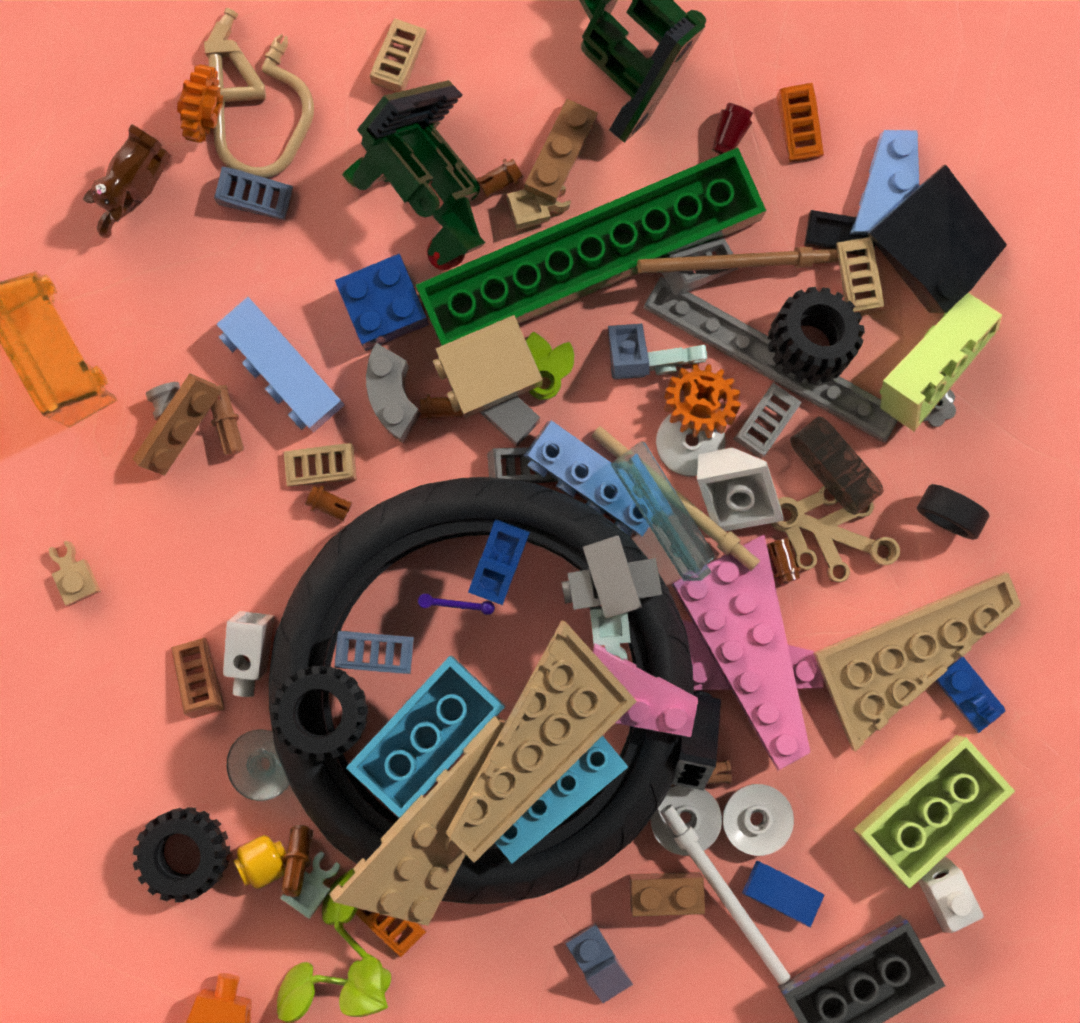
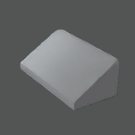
[583,535,642,618]

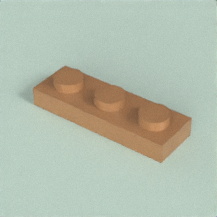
[524,99,598,204]
[132,373,221,476]

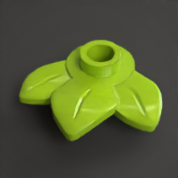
[526,332,574,400]

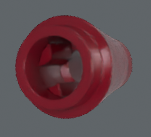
[712,103,753,154]

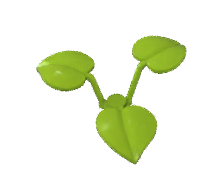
[277,868,391,1023]

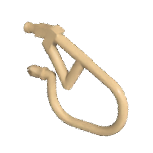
[204,8,314,178]

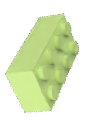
[853,735,1015,889]

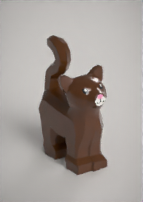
[83,124,171,238]

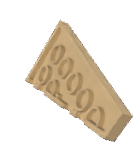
[813,572,1021,752]
[446,620,637,863]
[329,716,507,926]

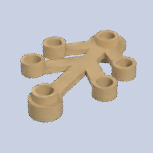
[770,484,900,583]

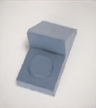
[608,323,650,379]
[565,923,633,1003]

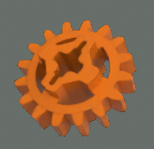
[177,64,223,143]
[664,364,741,438]

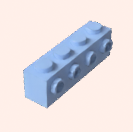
[217,297,345,433]
[524,420,667,537]

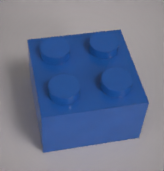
[335,253,429,351]

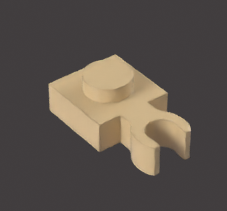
[506,186,571,230]
[49,541,101,606]

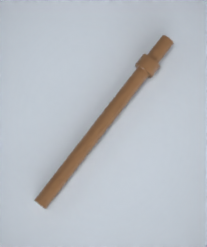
[637,247,838,274]

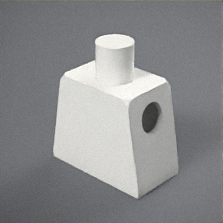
[223,611,274,697]
[918,856,984,933]

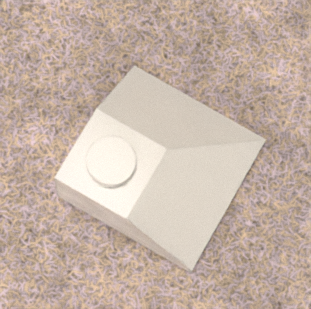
[697,447,784,531]

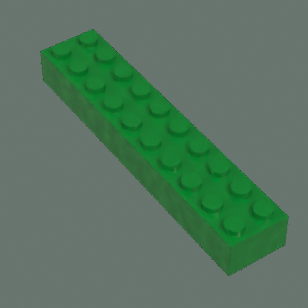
[416,147,767,346]

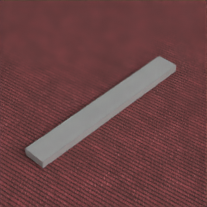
[643,276,898,443]

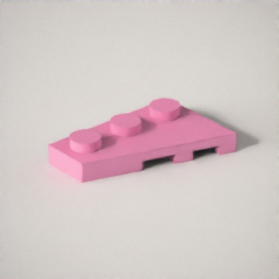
[593,643,698,737]

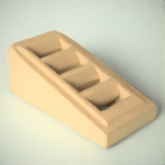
[370,18,427,92]
[836,237,884,312]
[284,443,357,487]

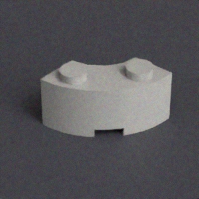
[366,343,421,443]

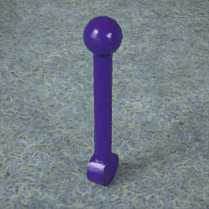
[418,594,495,615]

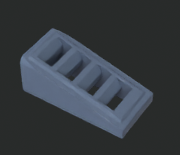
[214,166,293,220]
[335,631,414,674]

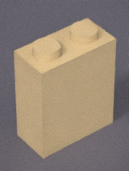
[433,315,543,418]

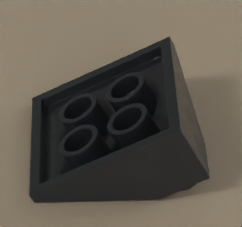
[867,165,1007,313]

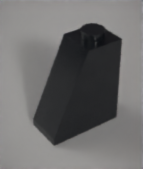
[672,691,721,791]

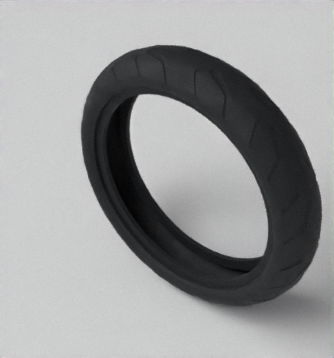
[269,477,694,904]

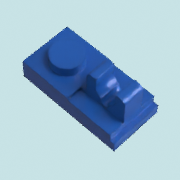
[936,657,1006,733]

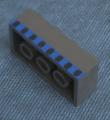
[778,915,946,1023]

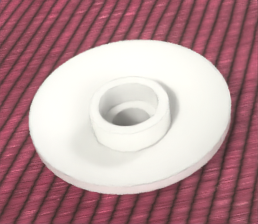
[656,413,726,476]
[723,784,794,856]
[651,785,722,856]

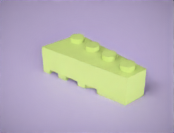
[879,293,1002,432]

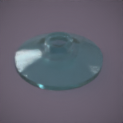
[226,729,290,801]

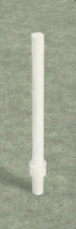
[660,804,791,985]

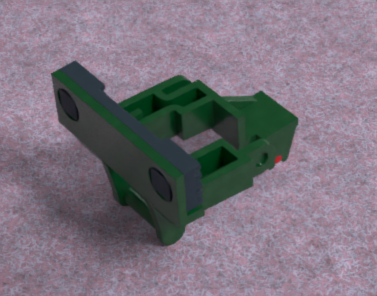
[579,0,706,143]
[353,80,486,270]

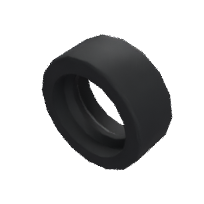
[917,484,990,540]

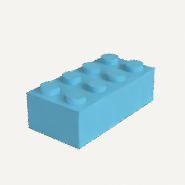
[346,655,506,818]

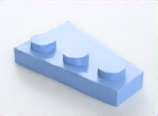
[850,130,919,235]

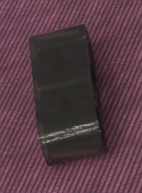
[790,416,884,515]

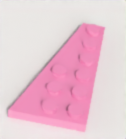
[672,534,811,771]

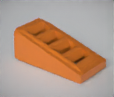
[776,83,824,162]
[355,908,427,957]

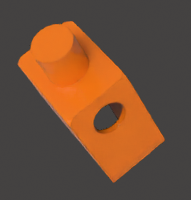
[186,973,252,1023]

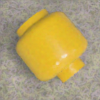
[233,835,286,889]

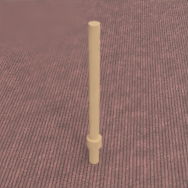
[592,426,760,571]

